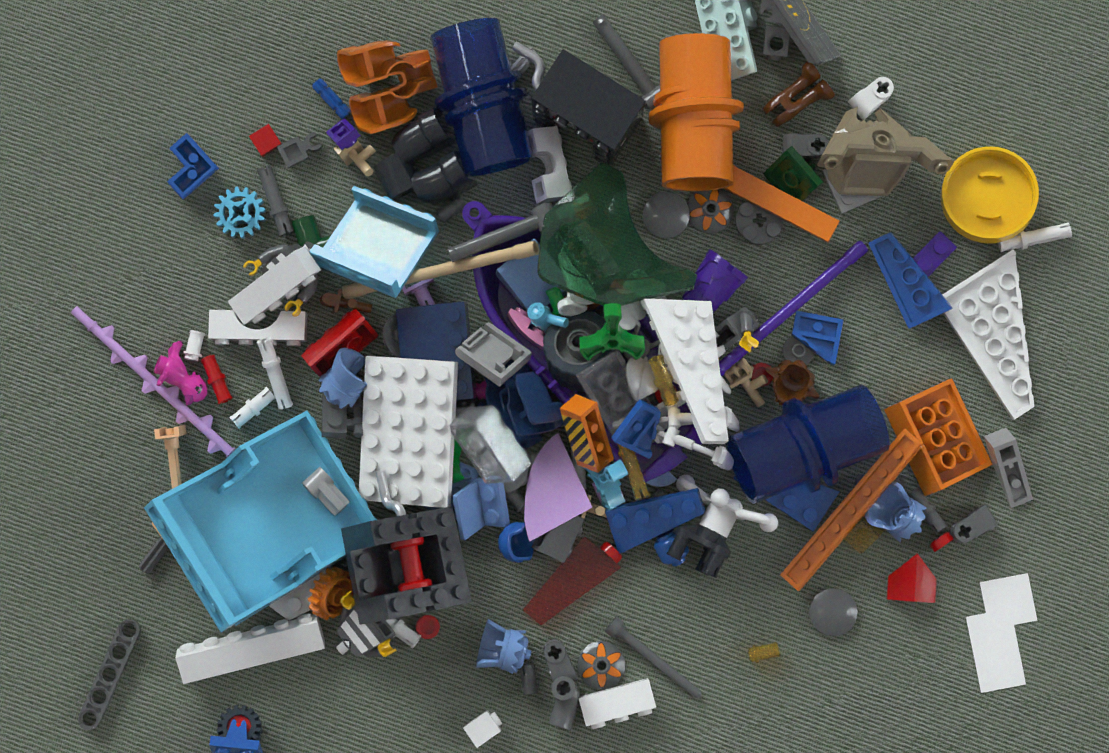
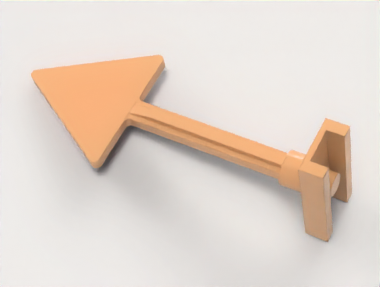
[152,425,186,539]

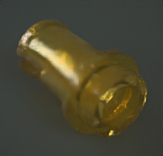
[748,642,780,664]

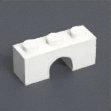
[522,126,572,204]

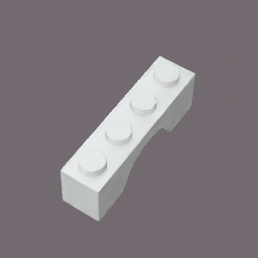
[208,310,308,346]

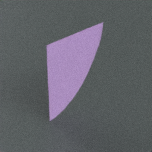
[524,433,592,541]

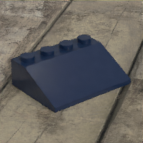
[396,301,477,400]

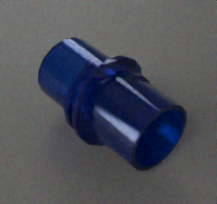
[430,18,534,177]
[726,384,890,504]

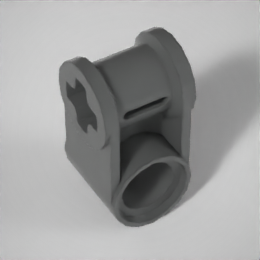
[783,133,828,159]
[949,504,998,543]
[543,639,578,682]

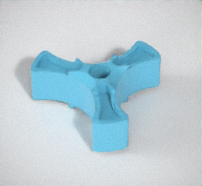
[583,460,628,510]

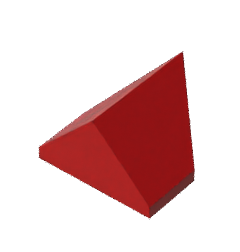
[887,553,937,603]

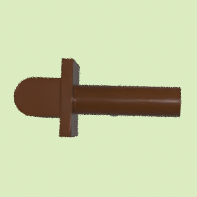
[320,289,372,314]

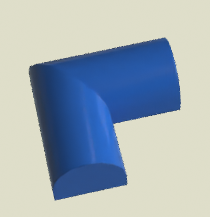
[167,133,219,200]

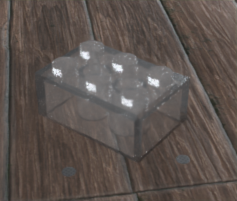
[447,405,531,484]

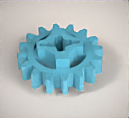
[214,186,266,239]

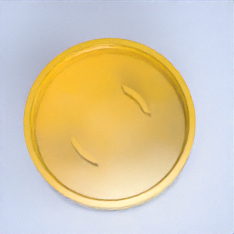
[941,147,1039,244]

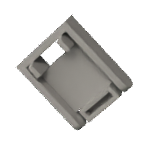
[455,322,532,387]

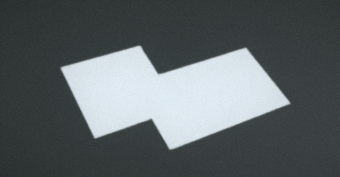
[966,573,1038,693]

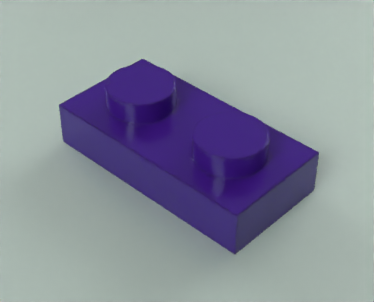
[326,118,361,150]
[913,231,957,277]

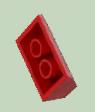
[301,308,379,377]

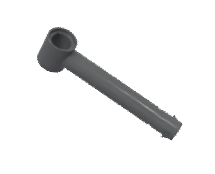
[593,14,660,112]
[447,202,561,262]

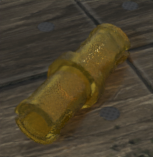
[648,355,679,406]

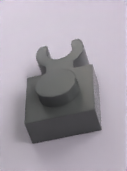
[277,132,322,169]

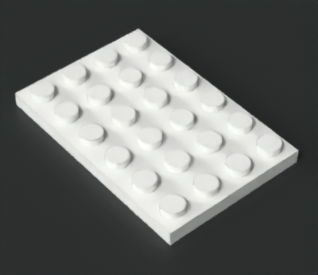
[359,356,458,508]

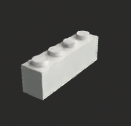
[228,246,321,325]

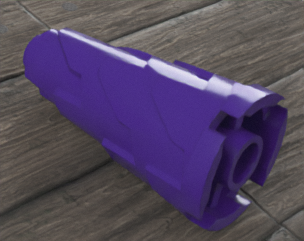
[682,249,748,313]

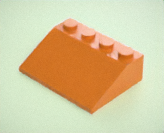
[884,378,993,496]

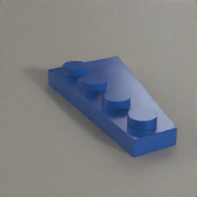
[869,232,953,329]

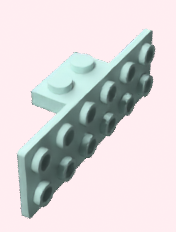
[695,0,758,81]

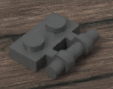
[322,392,363,438]

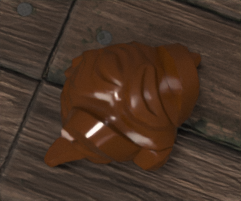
[766,360,820,406]

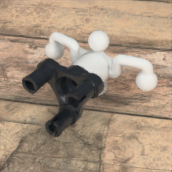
[666,475,778,578]

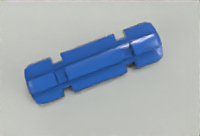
[312,78,351,119]

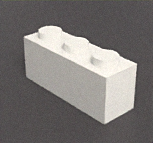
[578,678,656,729]

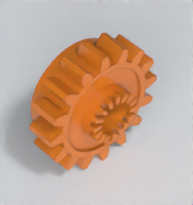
[308,566,353,620]

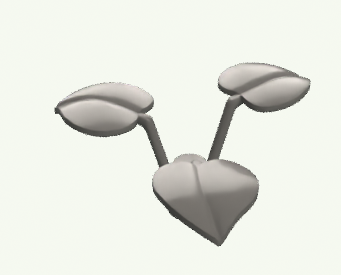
[605,290,663,402]

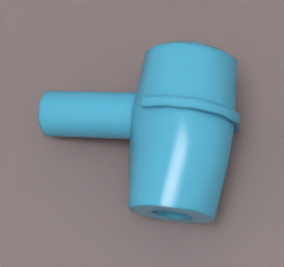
[527,303,569,332]

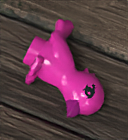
[154,341,207,406]

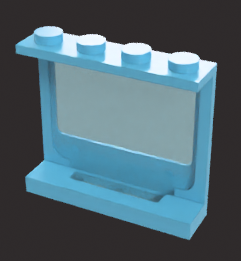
[309,186,439,298]

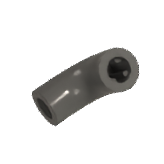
[548,676,579,731]

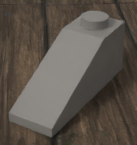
[984,428,1033,508]

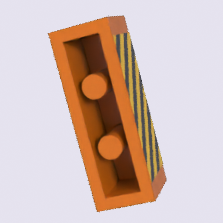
[560,394,614,473]

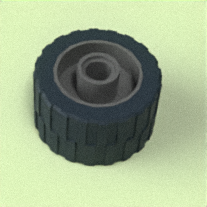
[543,310,619,392]

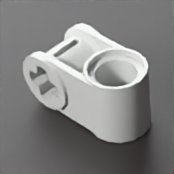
[848,77,894,120]

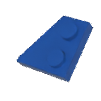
[611,399,661,459]

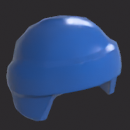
[498,522,535,563]

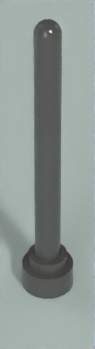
[605,616,702,698]

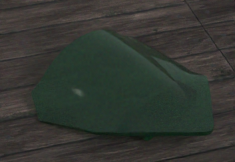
[537,163,697,306]

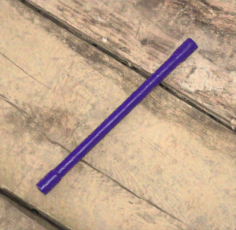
[719,240,868,376]

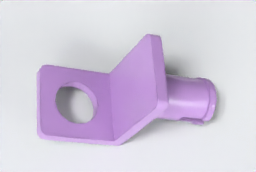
[395,268,436,306]

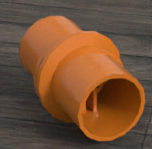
[649,33,744,191]

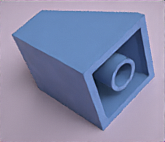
[495,239,567,312]

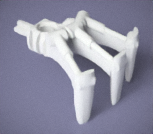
[614,374,740,470]

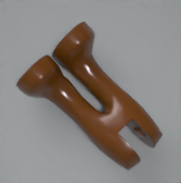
[763,61,835,127]

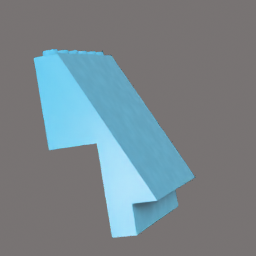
[144,411,377,632]

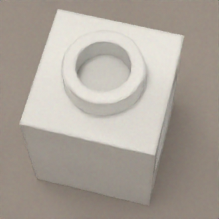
[463,710,502,748]

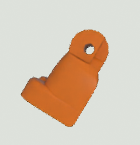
[337,40,438,134]

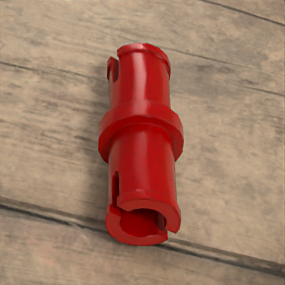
[200,355,233,404]

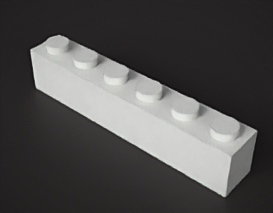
[175,613,325,684]

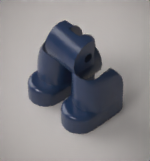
[474,359,564,456]

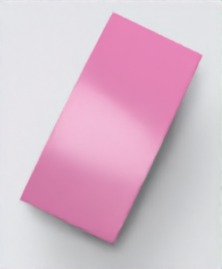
[507,307,546,350]

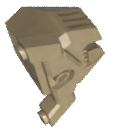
[817,107,954,196]

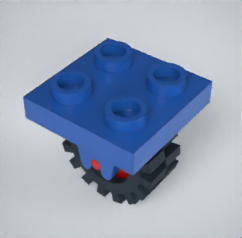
[209,705,263,753]

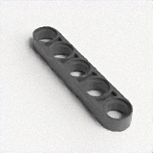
[78,619,141,730]

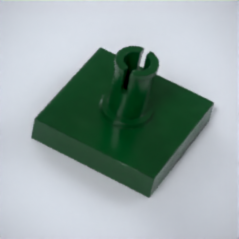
[763,146,823,201]

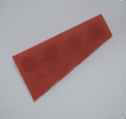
[523,537,621,625]

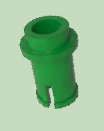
[545,286,564,316]

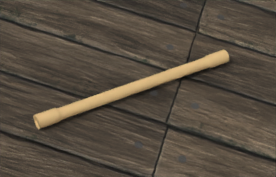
[342,241,539,299]

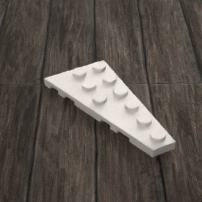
[640,299,728,444]

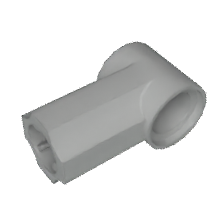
[302,467,350,516]

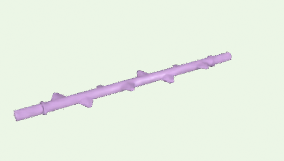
[71,306,236,457]

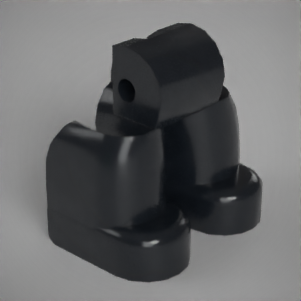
[373,108,478,204]

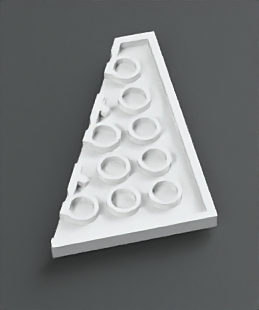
[942,249,1034,420]

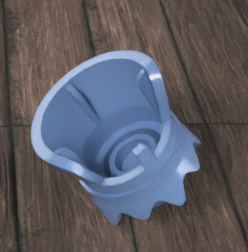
[318,348,367,409]
[865,482,926,542]
[476,619,531,674]

